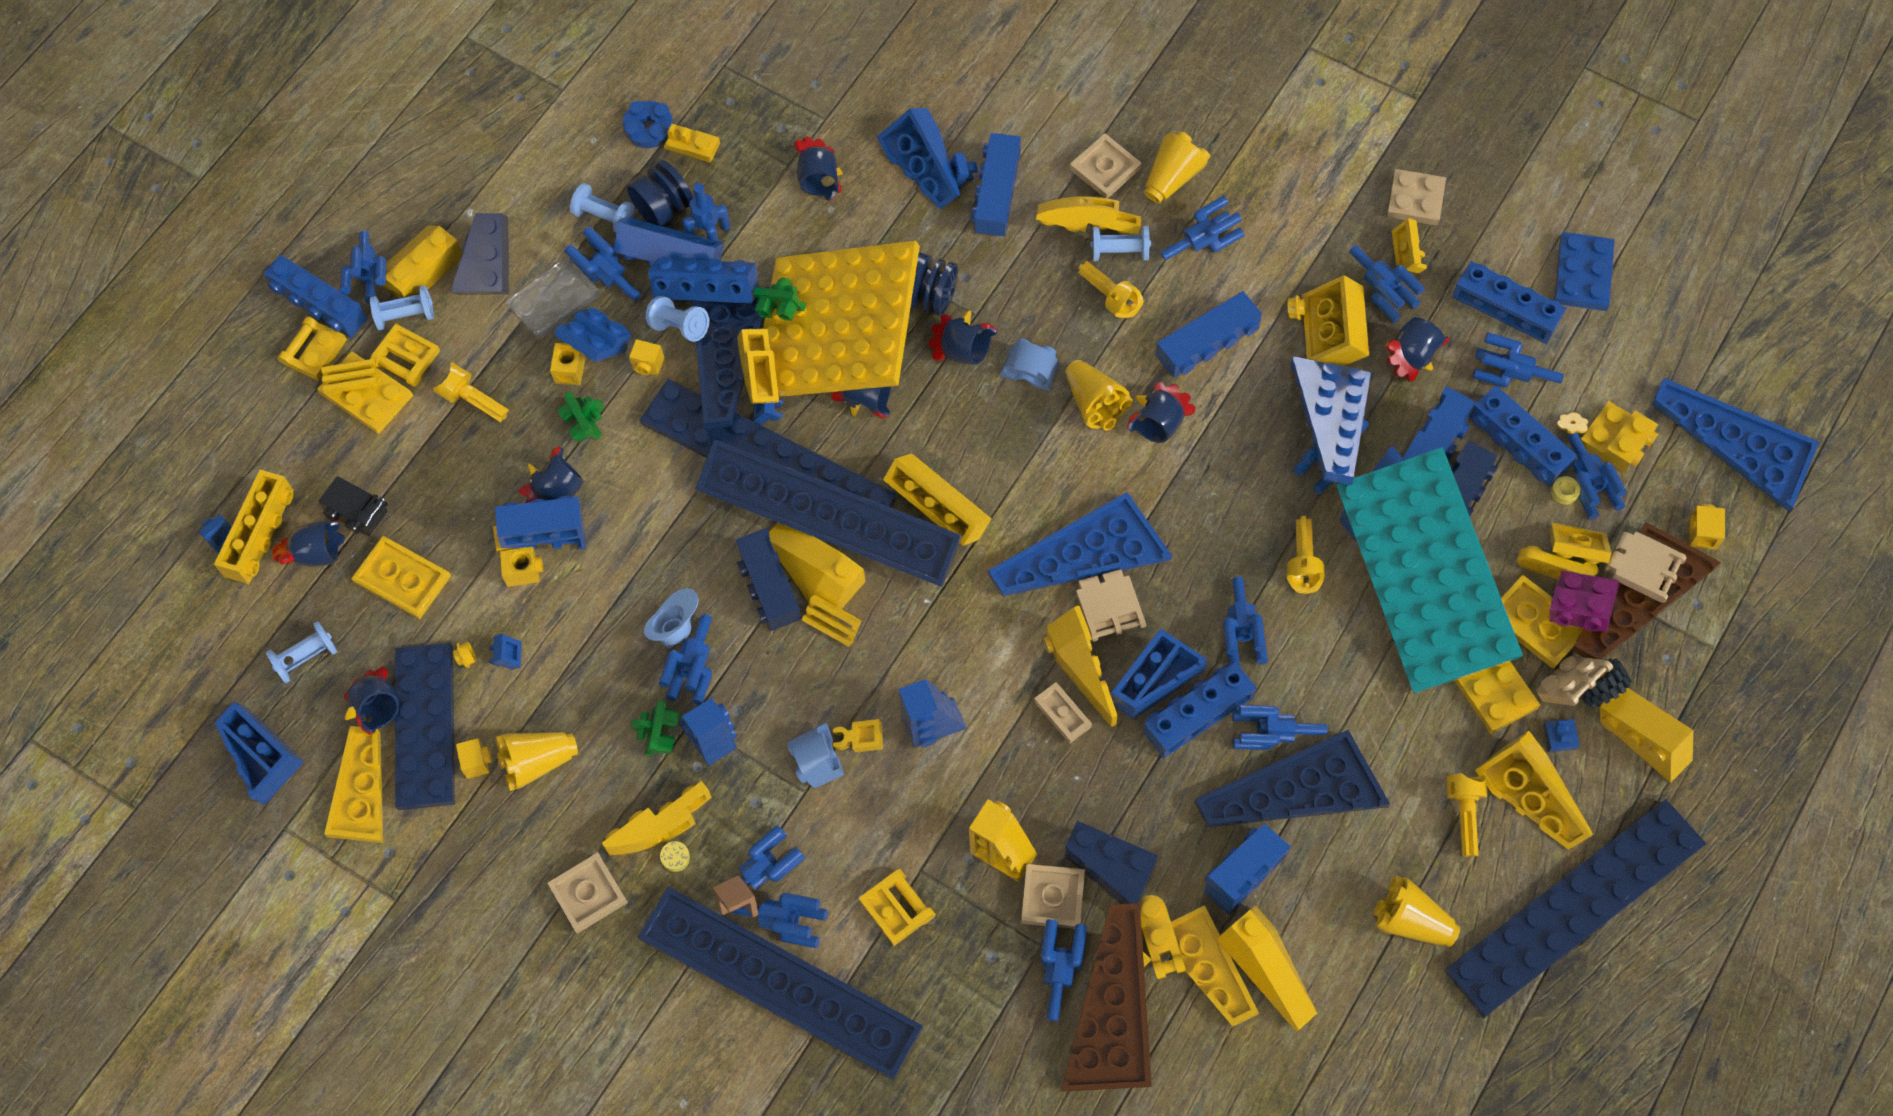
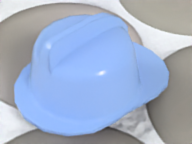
[644,588,699,649]

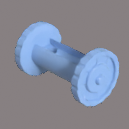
[570,183,634,233]
[1090,226,1151,261]
[370,285,434,331]
[646,296,709,342]
[266,621,338,683]

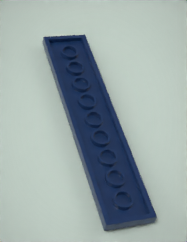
[639,379,896,508]
[695,439,963,587]
[1444,799,1707,1019]
[638,887,923,1081]

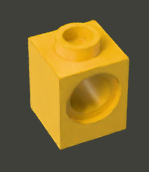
[550,342,586,385]
[1689,504,1725,550]
[500,547,544,587]

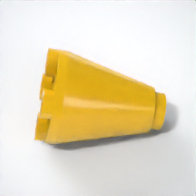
[1144,131,1210,204]
[1065,360,1133,431]
[495,732,578,791]
[1373,875,1460,947]

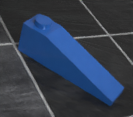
[877,108,960,209]

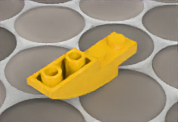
[1036,197,1141,235]
[602,781,712,855]

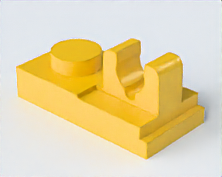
[664,123,720,163]
[1391,218,1427,274]

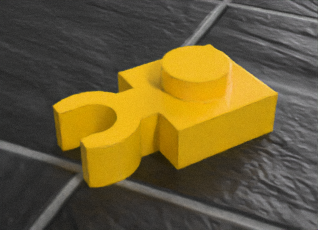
[833,719,883,752]

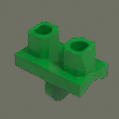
[753,277,806,321]
[557,391,604,443]
[630,700,679,757]

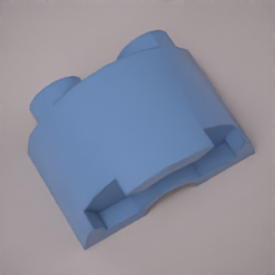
[1000,338,1059,391]
[787,724,844,788]

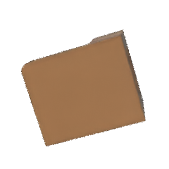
[713,875,758,918]

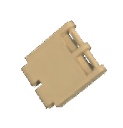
[1606,531,1686,603]
[1076,569,1146,642]
[1536,657,1613,706]

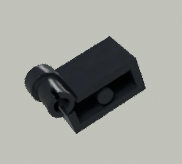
[318,476,388,536]

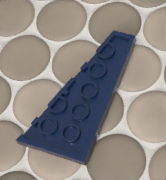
[692,287,770,429]
[1195,730,1390,827]

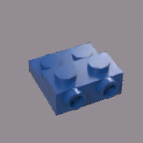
[554,308,632,362]

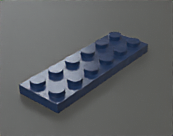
[395,643,455,810]

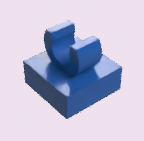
[950,153,978,189]
[753,399,783,425]
[199,515,232,553]
[488,634,521,670]
[1543,719,1580,752]

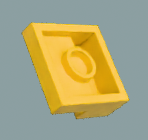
[1581,401,1659,473]

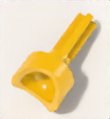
[1078,261,1144,318]
[433,362,509,423]
[1286,516,1325,594]
[1446,773,1487,857]

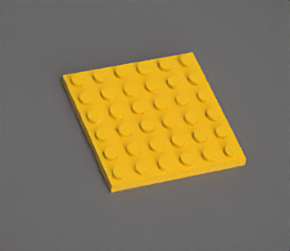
[763,241,920,397]

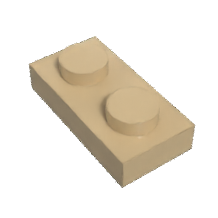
[1034,682,1092,744]

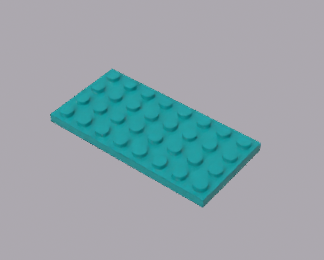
[1336,447,1523,694]

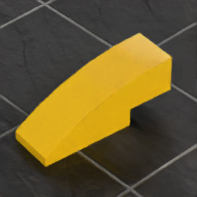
[737,329,779,404]

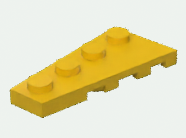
[324,726,383,843]
[1170,905,1259,1027]

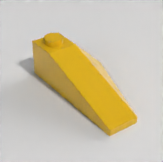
[769,523,866,617]
[1043,606,1117,727]
[1475,731,1593,850]
[1216,906,1317,1032]

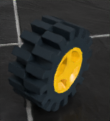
[1580,658,1632,707]

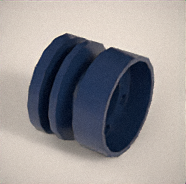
[626,160,693,226]
[911,252,958,316]

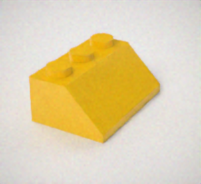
[374,225,463,299]
[1302,275,1369,365]

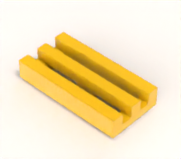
[321,359,378,395]
[802,595,862,646]

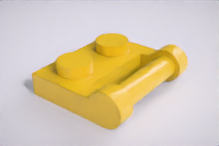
[277,316,347,381]
[370,324,440,387]
[858,869,936,946]

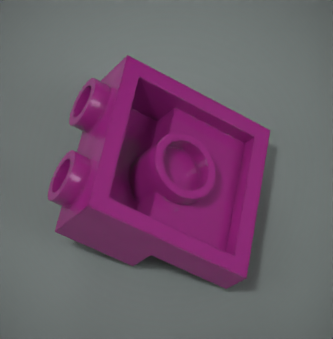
[1550,570,1619,632]

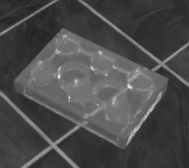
[506,257,600,340]

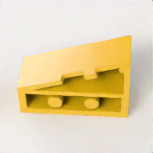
[1600,688,1694,783]
[969,799,1037,883]

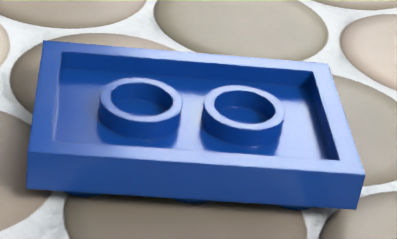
[1554,232,1615,311]

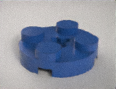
[623,101,674,148]

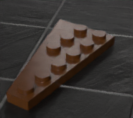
[1571,522,1721,659]
[1061,903,1152,1092]

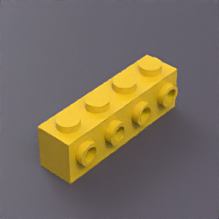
[883,453,992,546]
[214,470,294,585]

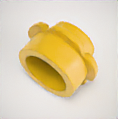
[1288,295,1306,321]
[453,642,477,668]

